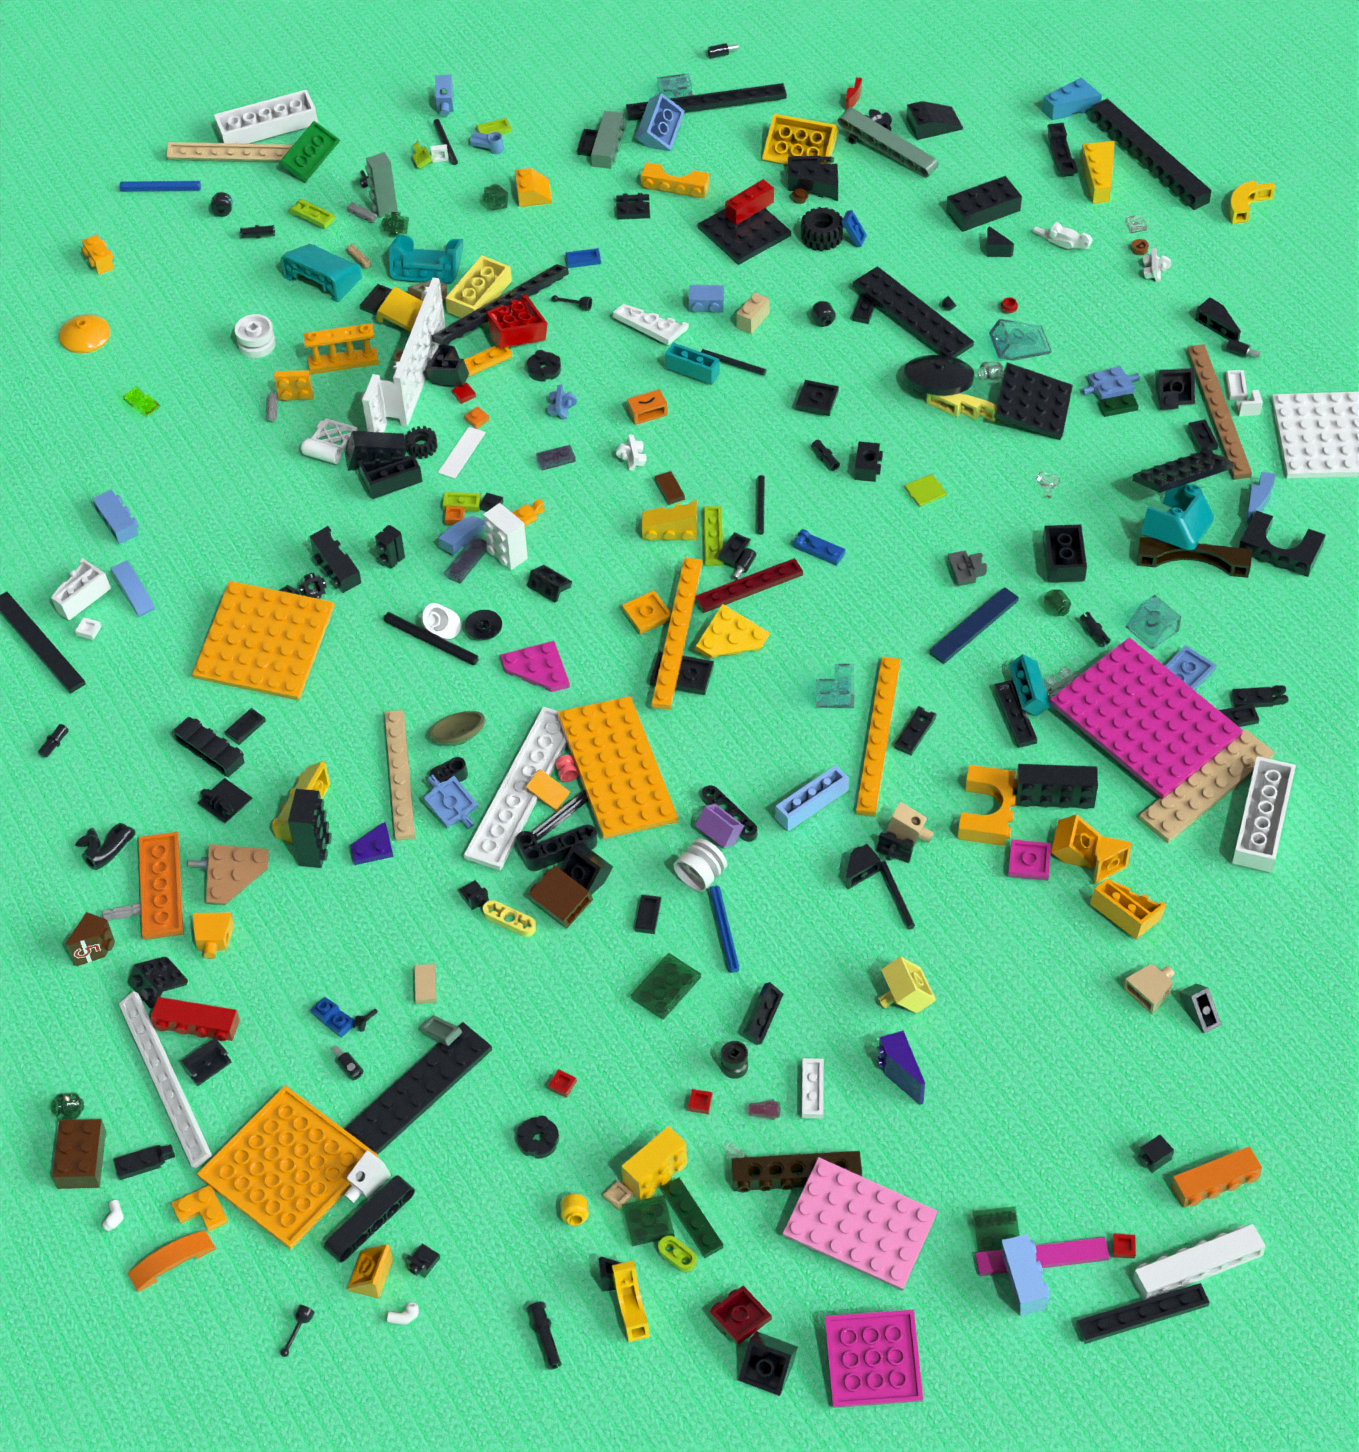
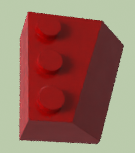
[486,294,548,348]

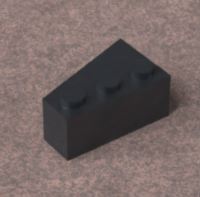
[345,431,407,471]
[358,455,423,499]

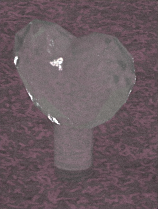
[1037,472,1060,499]

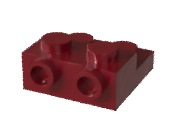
[709,1285,772,1346]

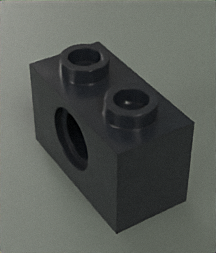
[854,441,883,482]

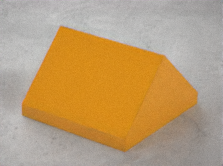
[1093,836,1132,884]
[347,1244,393,1299]

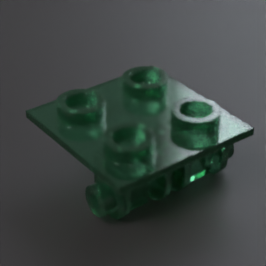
[972,1206,1020,1253]

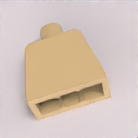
[885,802,934,846]
[1123,964,1175,1014]

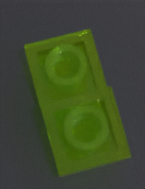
[123,386,160,417]

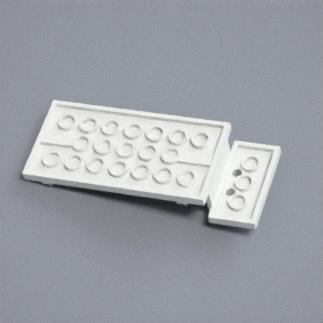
[361,278,446,432]

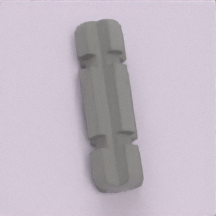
[347,203,377,223]
[267,392,278,422]
[102,903,141,921]

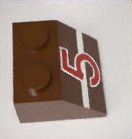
[66,912,115,966]

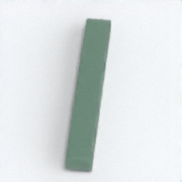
[838,107,938,178]

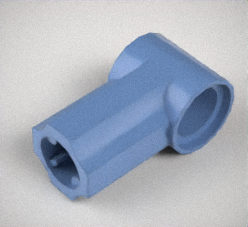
[471,132,504,154]

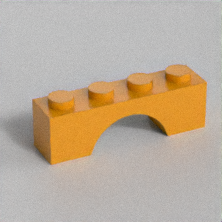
[641,162,710,199]

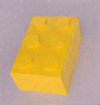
[621,1126,687,1203]

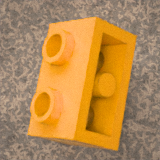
[81,234,114,275]

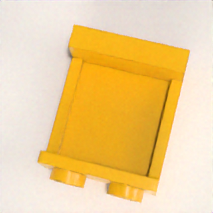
[377,286,423,333]

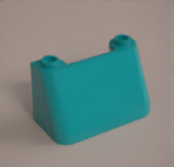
[389,235,463,283]
[281,244,362,302]

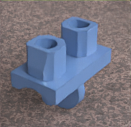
[548,384,577,420]

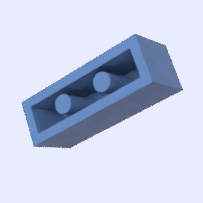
[92,489,139,544]

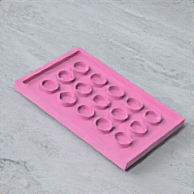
[783,1157,938,1291]

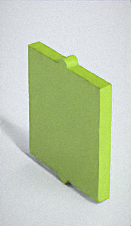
[904,474,947,507]

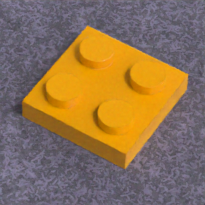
[274,370,314,401]
[622,590,672,635]

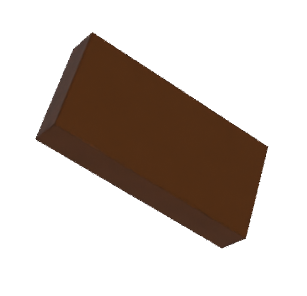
[655,471,685,505]

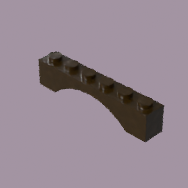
[1137,537,1252,578]

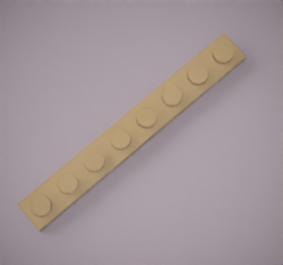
[167,142,293,162]
[385,710,415,841]

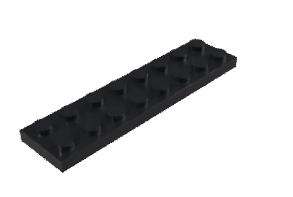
[853,266,974,358]
[344,1022,492,1154]

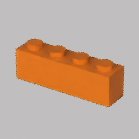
[1171,1146,1262,1208]

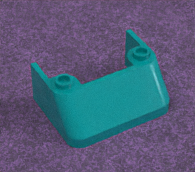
[1141,484,1214,550]

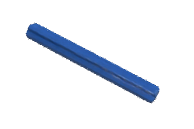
[120,181,201,191]
[710,885,739,973]

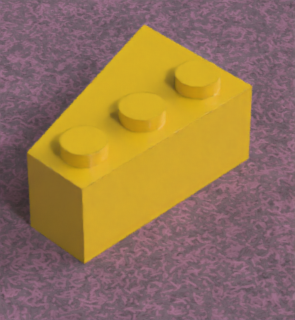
[642,500,697,540]

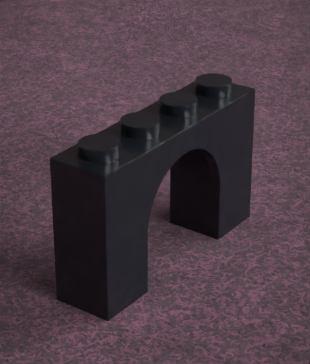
[1239,510,1326,577]

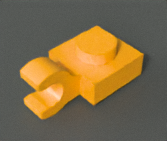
[512,499,545,527]

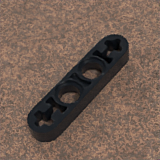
[702,785,758,842]

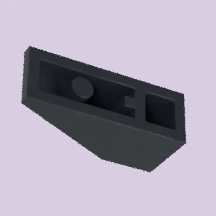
[1195,297,1241,341]

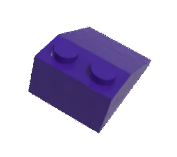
[876,1030,925,1105]

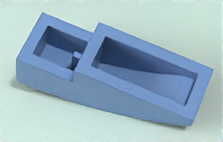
[1246,472,1276,524]
[438,515,485,555]
[111,560,155,617]

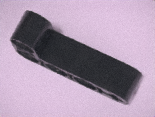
[517,824,598,871]

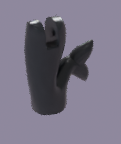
[75,823,135,870]

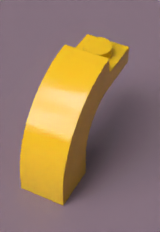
[1229,180,1275,224]
[612,1260,650,1342]

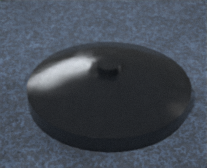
[904,355,974,396]

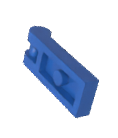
[792,529,845,566]

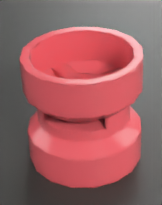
[555,755,579,782]

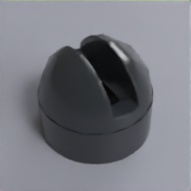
[942,296,957,311]

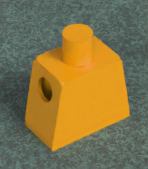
[193,912,234,959]

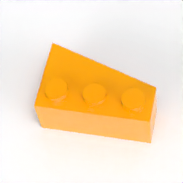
[1090,879,1166,940]

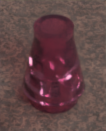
[749,1099,781,1120]

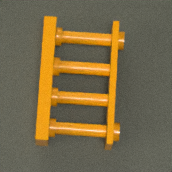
[303,323,379,375]

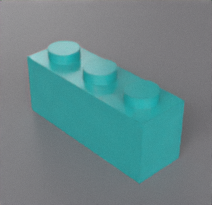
[665,342,720,385]
[1009,654,1051,716]

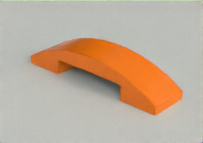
[128,1230,216,1292]

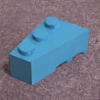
[1042,78,1102,120]

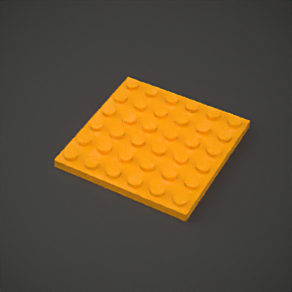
[192,581,335,700]
[197,1085,378,1250]

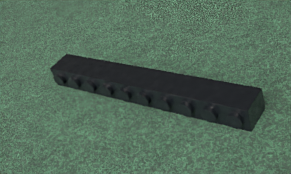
[1090,98,1212,210]

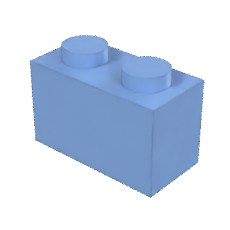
[689,285,724,312]

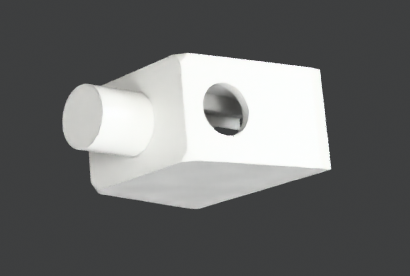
[344,1150,391,1203]

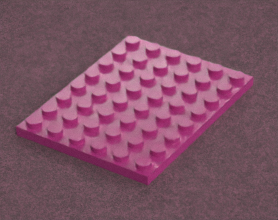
[1049,637,1243,799]

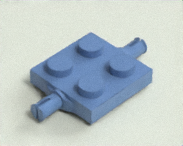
[1082,366,1140,399]
[423,775,478,829]

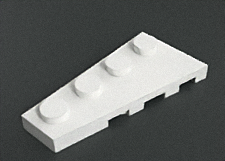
[613,304,689,345]

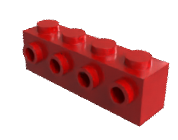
[151,997,240,1041]

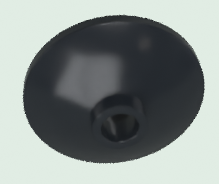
[465,610,502,640]

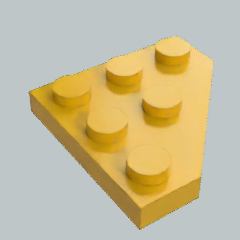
[694,604,770,659]

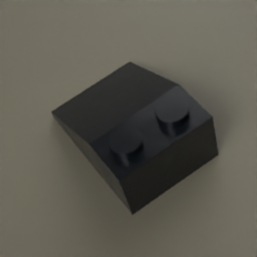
[906,101,963,140]

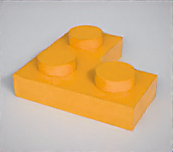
[171,1185,228,1232]

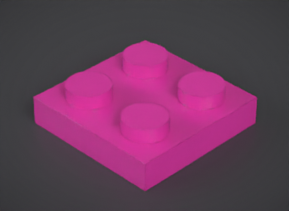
[1008,839,1051,881]

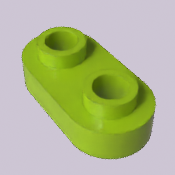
[658,1236,697,1273]

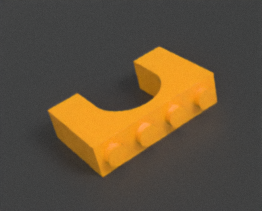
[958,765,1017,846]

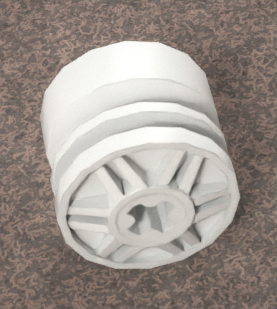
[674,838,727,892]

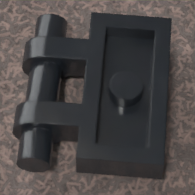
[616,193,650,220]

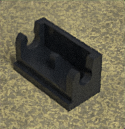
[181,1037,232,1086]

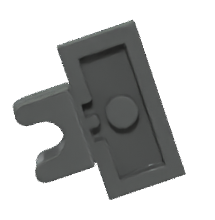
[948,550,987,586]

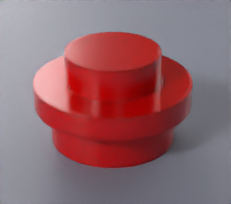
[1001,297,1018,313]

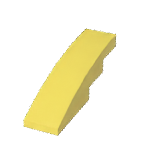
[927,393,997,422]

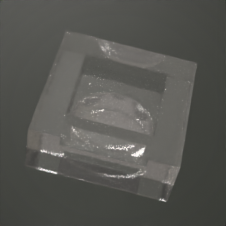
[1125,214,1147,233]
[722,1140,747,1161]

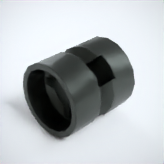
[721,1041,748,1079]

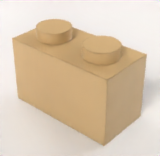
[737,292,769,334]

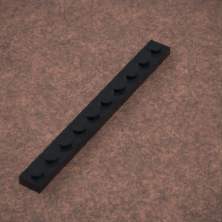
[626,83,787,120]
[431,264,569,346]

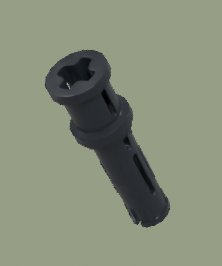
[526,1301,562,1370]

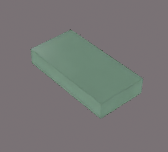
[419,1015,462,1046]

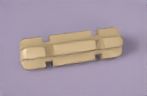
[347,244,371,269]

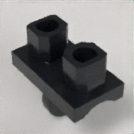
[876,831,914,863]

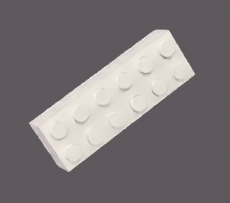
[214,90,318,144]
[1232,756,1296,873]

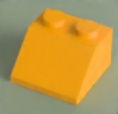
[515,168,552,207]
[1051,814,1102,869]

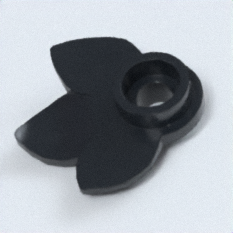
[869,109,892,131]

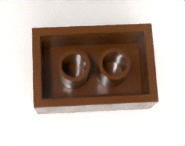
[52,1119,106,1189]

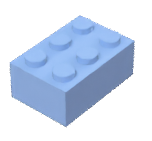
[1002,1234,1050,1316]

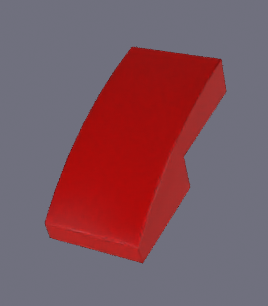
[846,77,862,109]

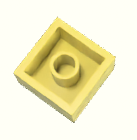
[879,956,936,1014]

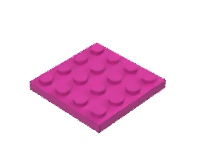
[825,1310,923,1408]

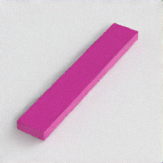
[975,1237,1109,1276]

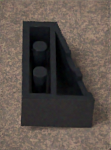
[788,163,838,201]
[310,526,361,593]

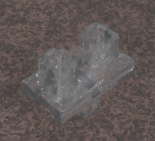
[1044,666,1080,699]

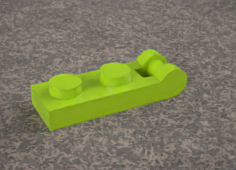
[289,199,335,229]

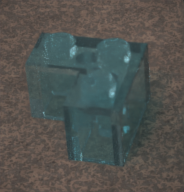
[816,664,854,708]

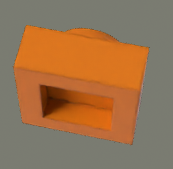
[464,406,489,429]
[445,506,465,525]

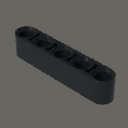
[324,1175,415,1263]

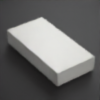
[1225,370,1248,401]

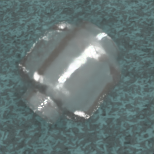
[978,361,1004,384]

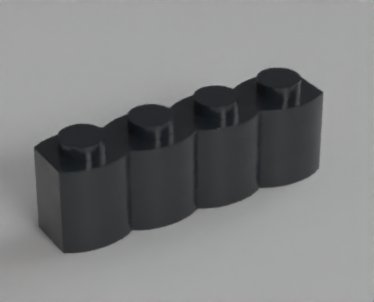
[172,717,245,778]

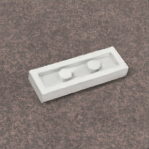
[802,1058,824,1118]

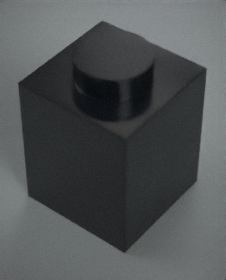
[1138,1135,1174,1173]

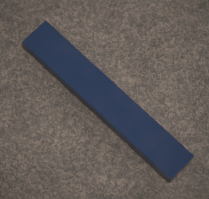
[930,587,1019,664]

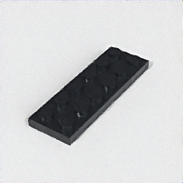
[1132,450,1234,493]

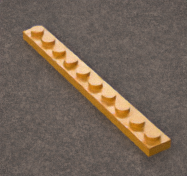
[652,557,703,710]
[856,657,901,817]

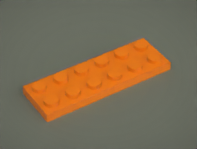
[139,832,184,940]

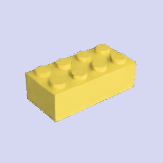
[445,255,512,318]

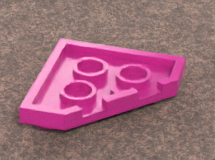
[500,641,570,692]

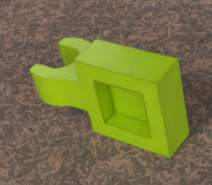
[412,141,433,169]

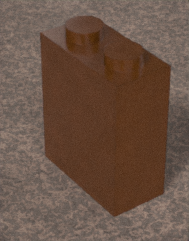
[528,865,593,929]

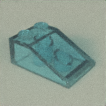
[989,319,1052,361]

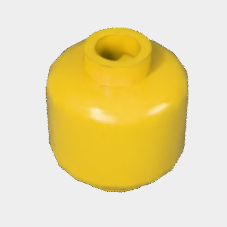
[560,1193,589,1226]

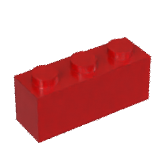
[725,179,774,225]

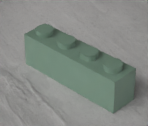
[591,111,626,169]
[365,152,398,218]

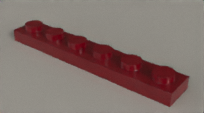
[695,558,803,613]

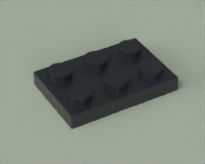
[650,651,714,695]

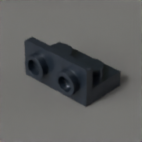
[527,565,572,602]

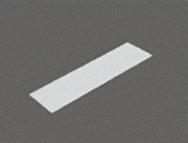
[438,427,486,478]

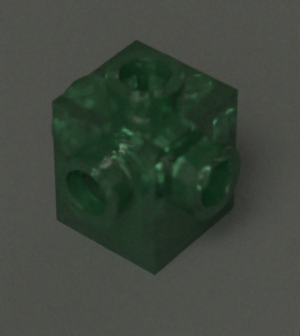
[483,184,508,210]
[382,211,409,236]

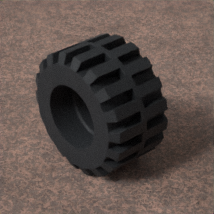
[801,207,843,251]

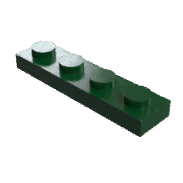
[661,1177,724,1258]

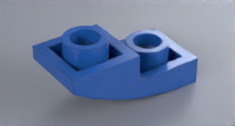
[310,997,354,1038]

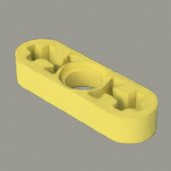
[483,900,536,937]

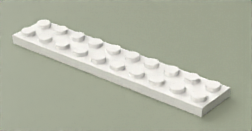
[464,707,568,871]

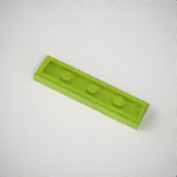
[704,506,724,566]

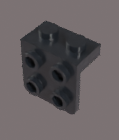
[128,957,188,1009]

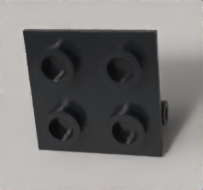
[198,778,253,823]

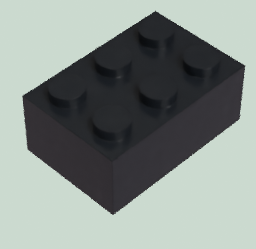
[1043,524,1087,582]

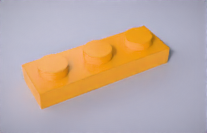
[464,345,512,377]

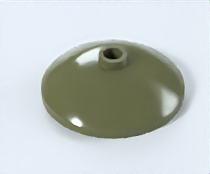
[429,711,486,745]

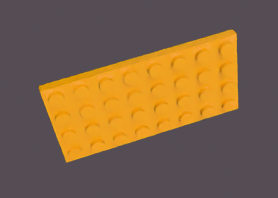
[557,696,678,839]

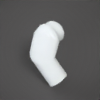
[102,1200,123,1231]
[387,1303,419,1325]

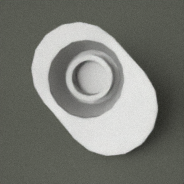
[419,603,461,639]

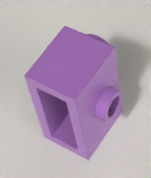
[695,804,744,848]

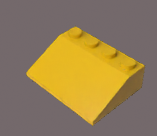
[762,113,838,165]

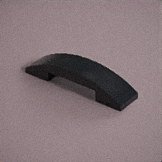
[1047,122,1078,175]

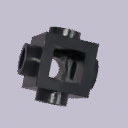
[299,573,327,599]

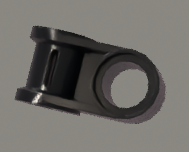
[429,757,468,783]

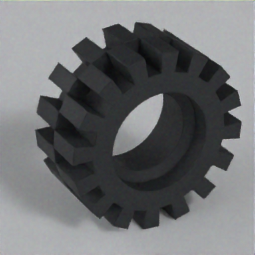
[405,426,438,459]

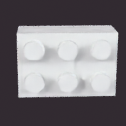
[483,503,528,570]

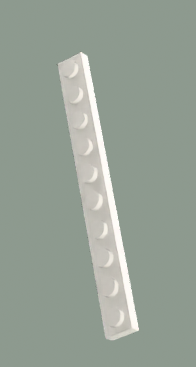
[119,991,212,1168]

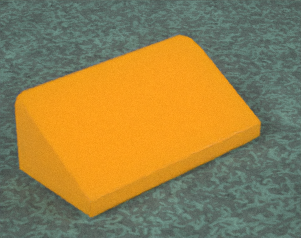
[525,769,570,811]

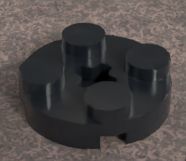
[527,350,561,382]
[517,1116,559,1159]

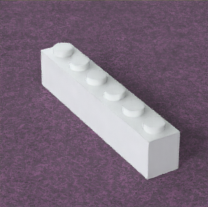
[1133,1224,1266,1300]

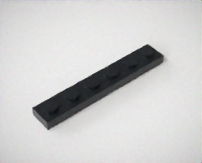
[1076,1283,1210,1344]

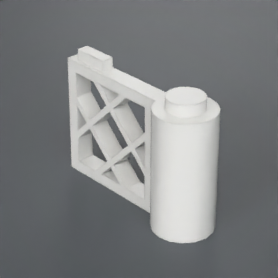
[301,419,358,464]

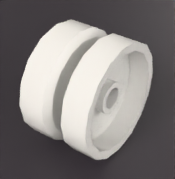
[235,314,276,358]

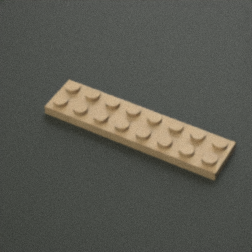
[1139,729,1275,843]

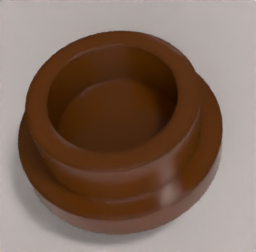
[792,189,808,204]

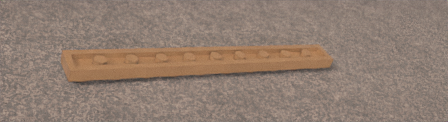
[1187,344,1252,480]

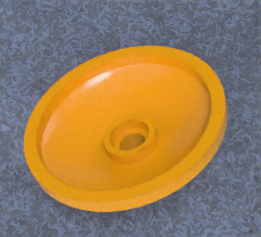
[59,314,110,354]

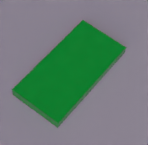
[279,121,340,183]

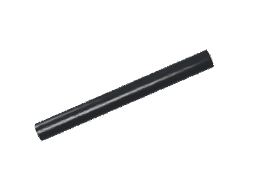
[434,119,458,165]
[701,349,767,376]
[757,475,765,535]
[881,861,915,929]

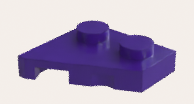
[350,822,393,865]

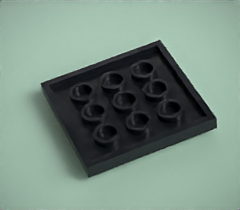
[698,208,791,265]
[994,362,1073,440]

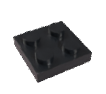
[796,380,839,416]

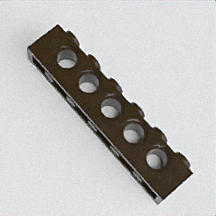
[731,1151,862,1193]

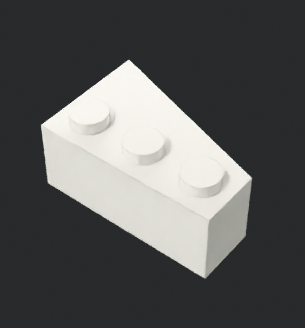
[51,558,111,620]

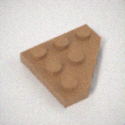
[205,844,269,905]

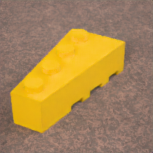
[1081,141,1115,204]

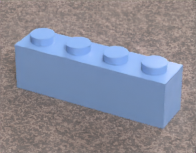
[775,765,849,831]

